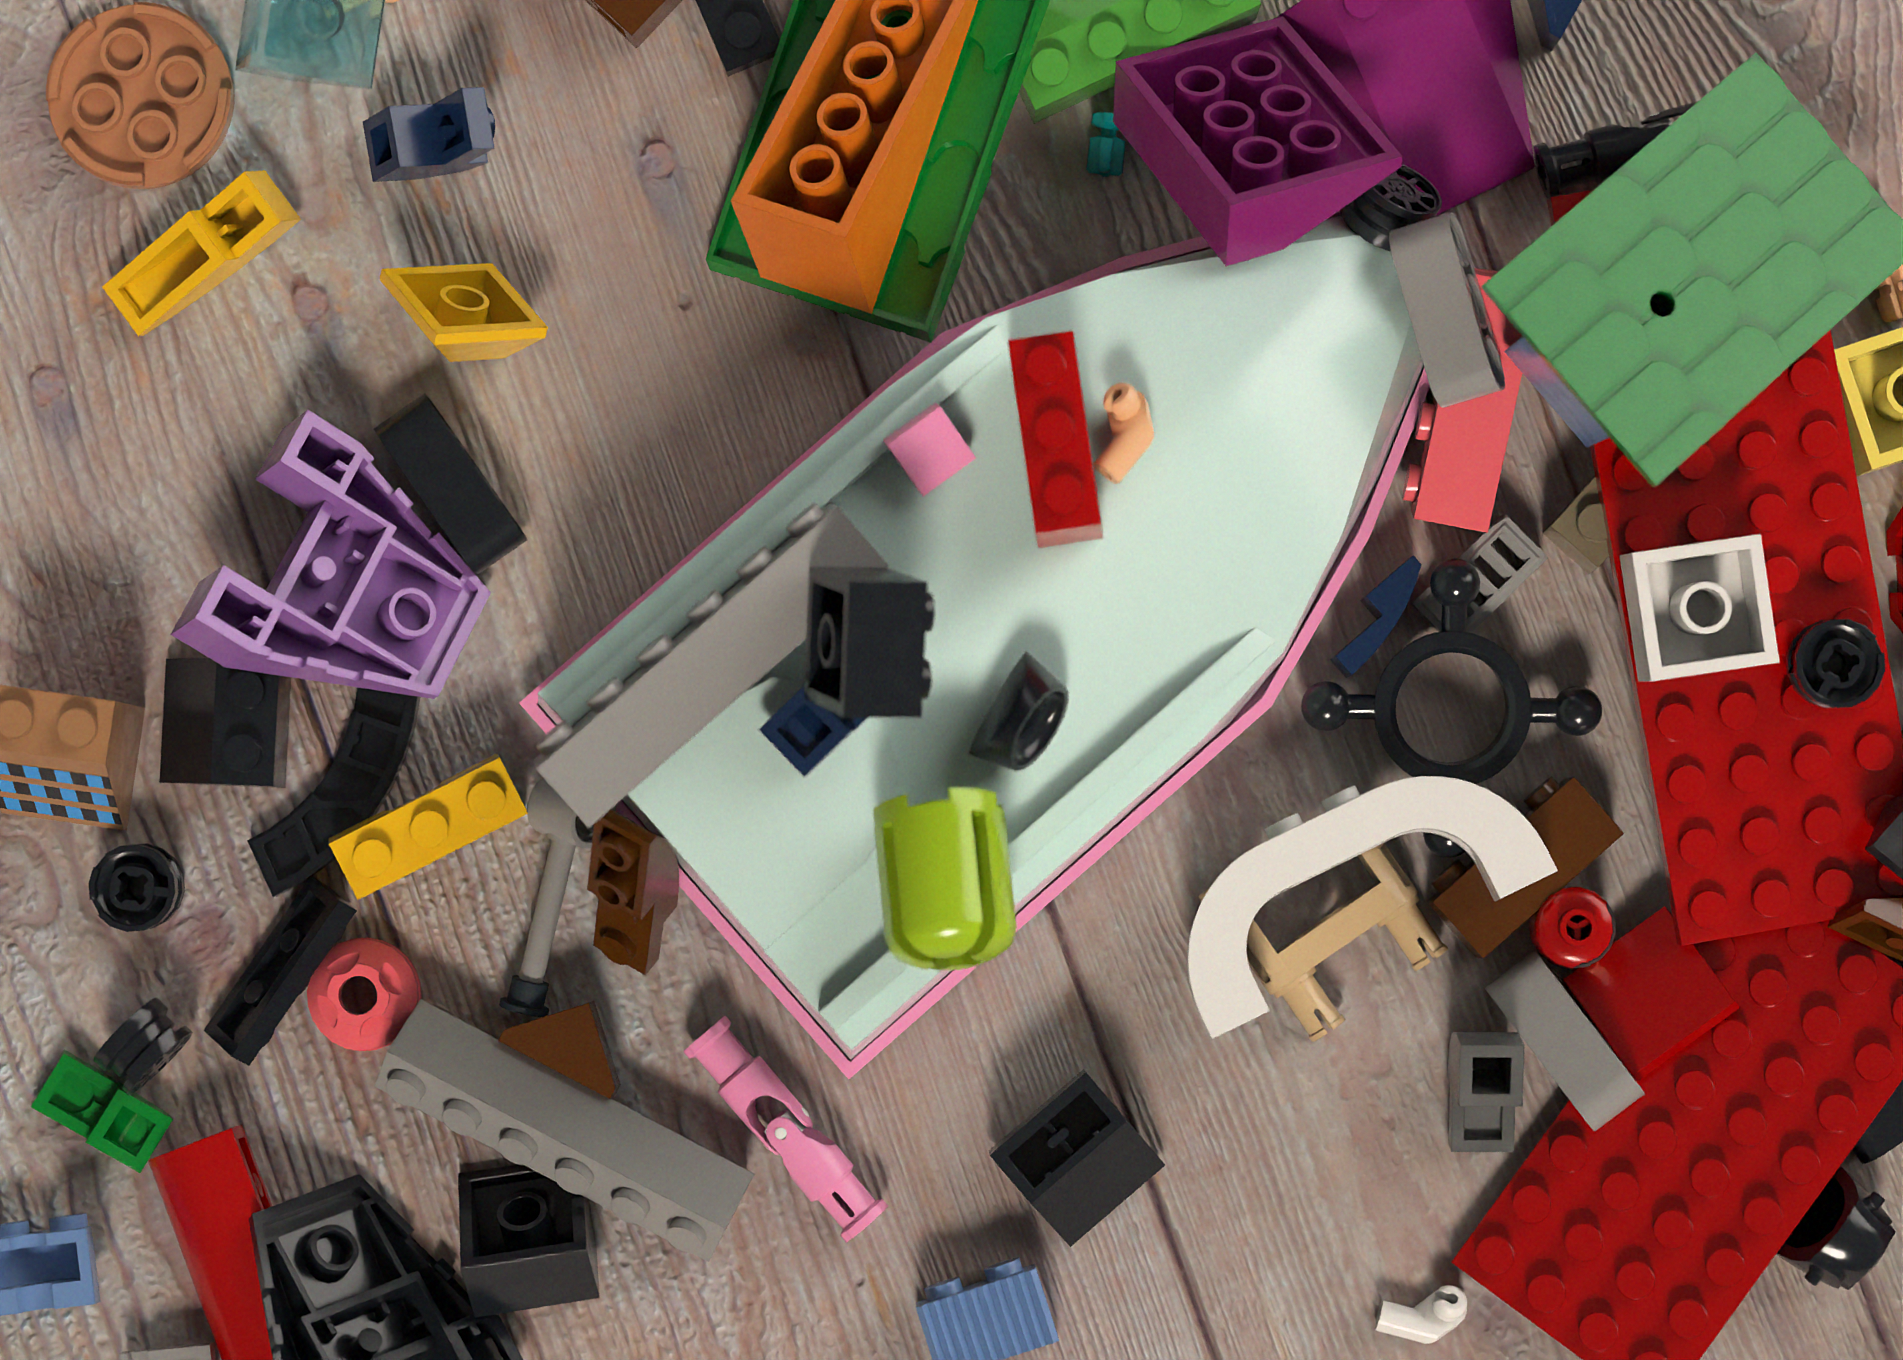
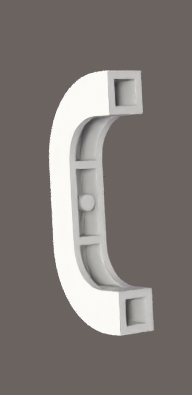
[1187,776,1558,1039]

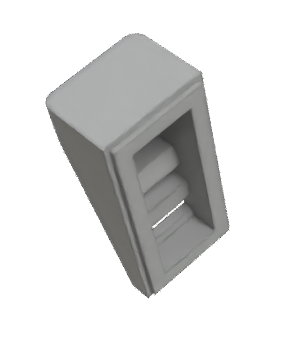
[1411,514,1548,633]

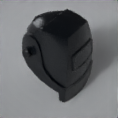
[1777,1166,1896,1290]

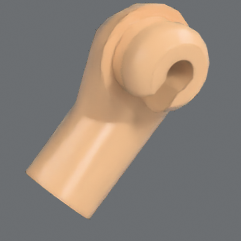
[1093,383,1155,484]

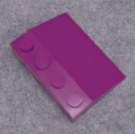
[1113,16,1403,266]

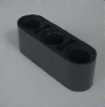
[374,393,528,575]

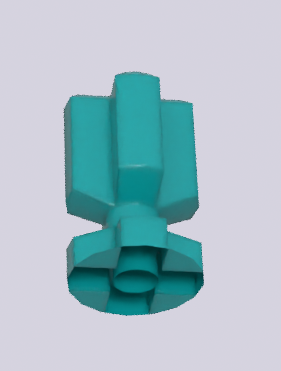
[1086,112,1126,177]

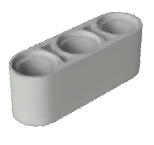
[1389,212,1505,408]
[1485,950,1645,1132]

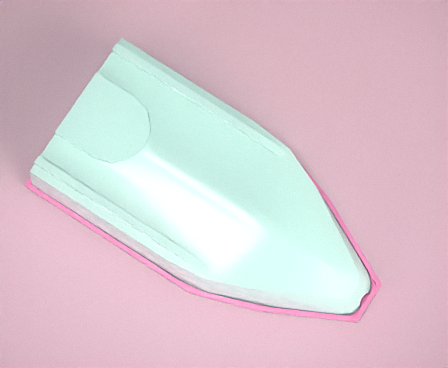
[519,210,1430,1079]

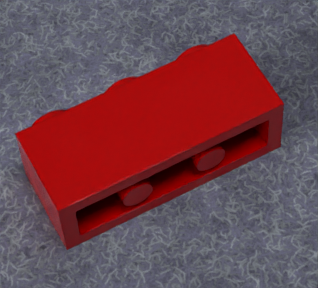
[1008,331,1103,548]

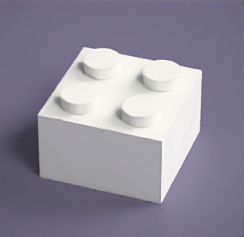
[1620,534,1780,682]

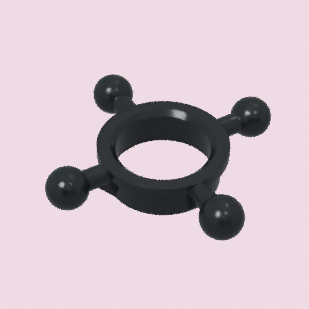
[1301,558,1602,858]

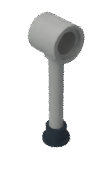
[499,777,616,1017]

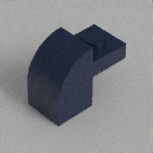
[363,87,495,182]

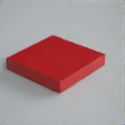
[1563,906,1740,1082]

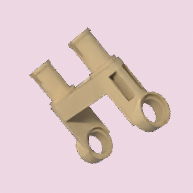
[1198,843,1448,1042]

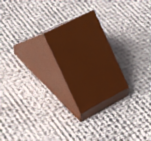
[498,1001,621,1099]

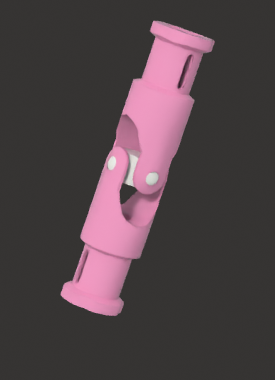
[683,1015,888,1243]

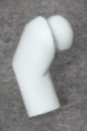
[1375,1285,1467,1344]

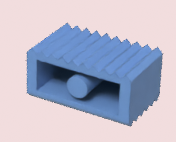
[916,1257,1059,1360]

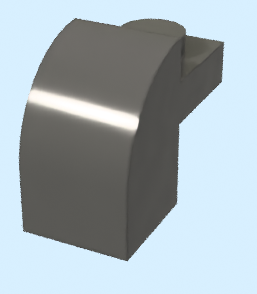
[1447,1032,1524,1152]

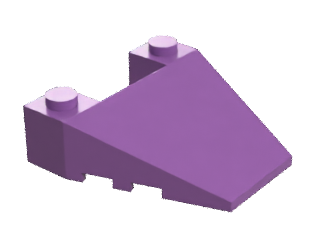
[170,410,491,699]

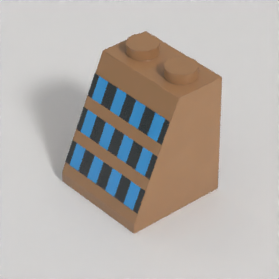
[0,685,145,830]

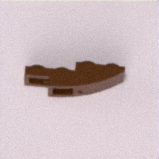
[587,809,679,975]

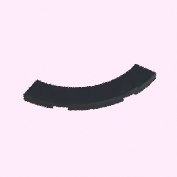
[247,688,420,897]

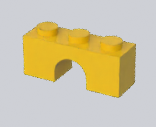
[329,753,528,900]

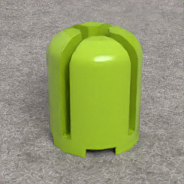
[873,787,1017,971]

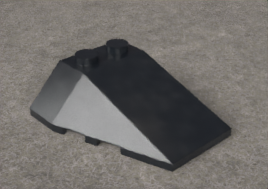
[248,1174,523,1360]

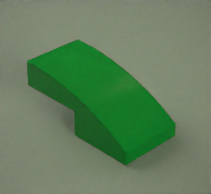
[31,1050,173,1173]

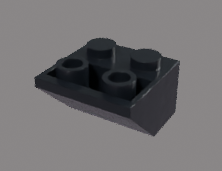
[989,1069,1165,1247]

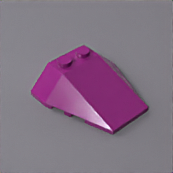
[1276,0,1535,216]

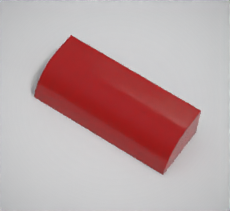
[148,1124,273,1360]

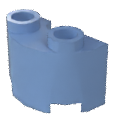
[0,1213,101,1316]

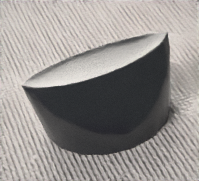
[969,651,1069,771]

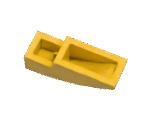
[102,170,301,336]

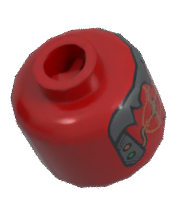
[1529,887,1616,968]

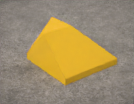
[379,263,548,362]

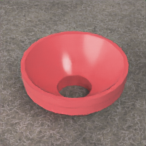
[307,937,422,1051]

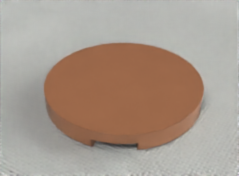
[46,2,235,189]

